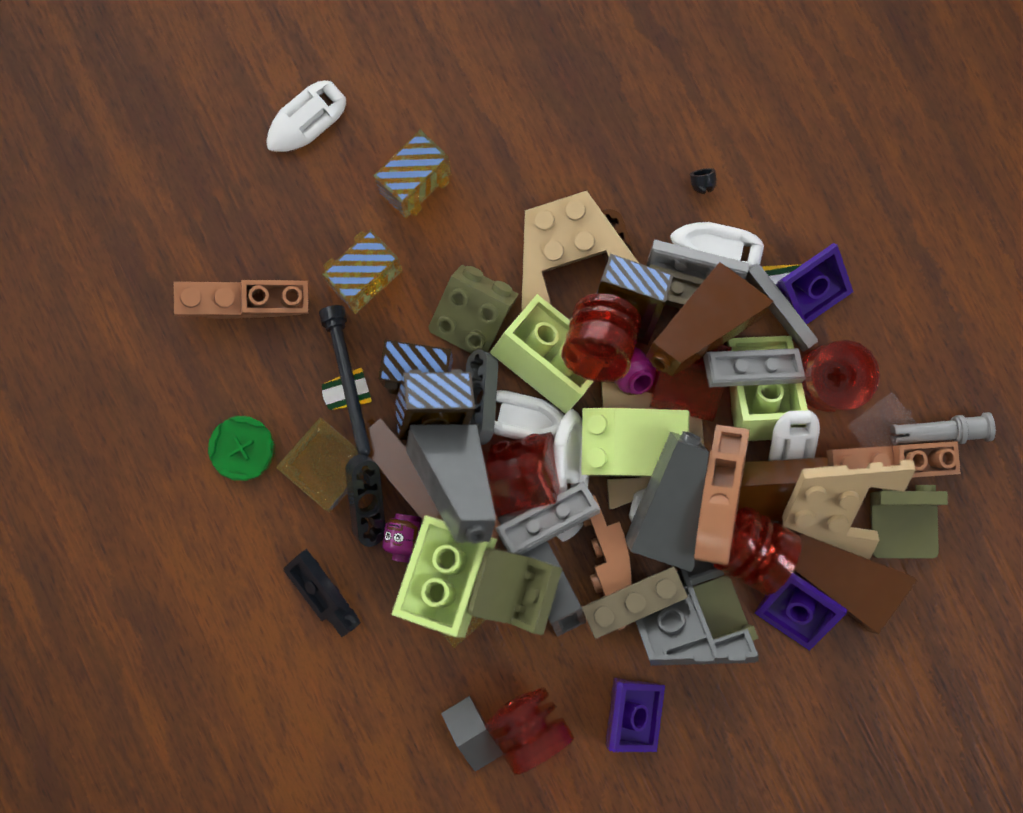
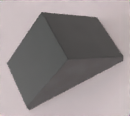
[441,696,504,772]

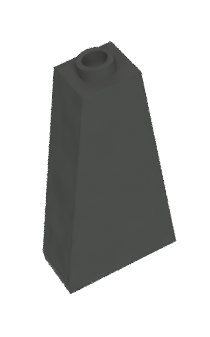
[406,425,496,543]
[625,431,709,572]
[498,503,586,637]

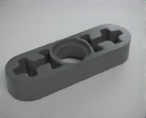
[466,349,498,445]

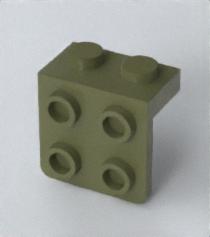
[429,265,519,353]
[870,485,948,558]
[468,548,562,635]
[693,575,759,665]

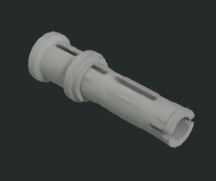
[890,412,996,446]

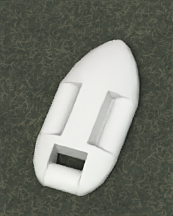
[266,80,346,152]
[671,222,764,270]
[479,390,564,444]
[552,409,589,496]
[769,410,820,461]

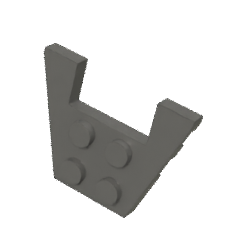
[635,560,759,666]

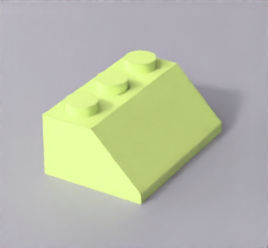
[490,294,613,414]
[392,515,497,638]

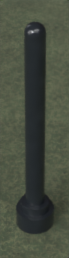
[319,305,371,456]

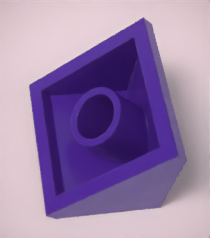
[775,243,854,324]
[754,571,847,651]
[605,678,665,752]

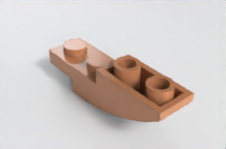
[173,280,308,319]
[694,424,750,565]
[826,441,961,478]
[583,495,631,630]

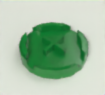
[208,416,275,481]

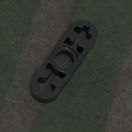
[345,454,385,547]

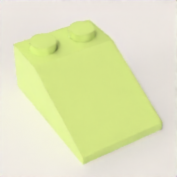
[727,336,808,441]
[581,408,690,477]

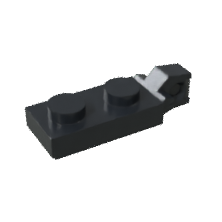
[283,549,361,637]

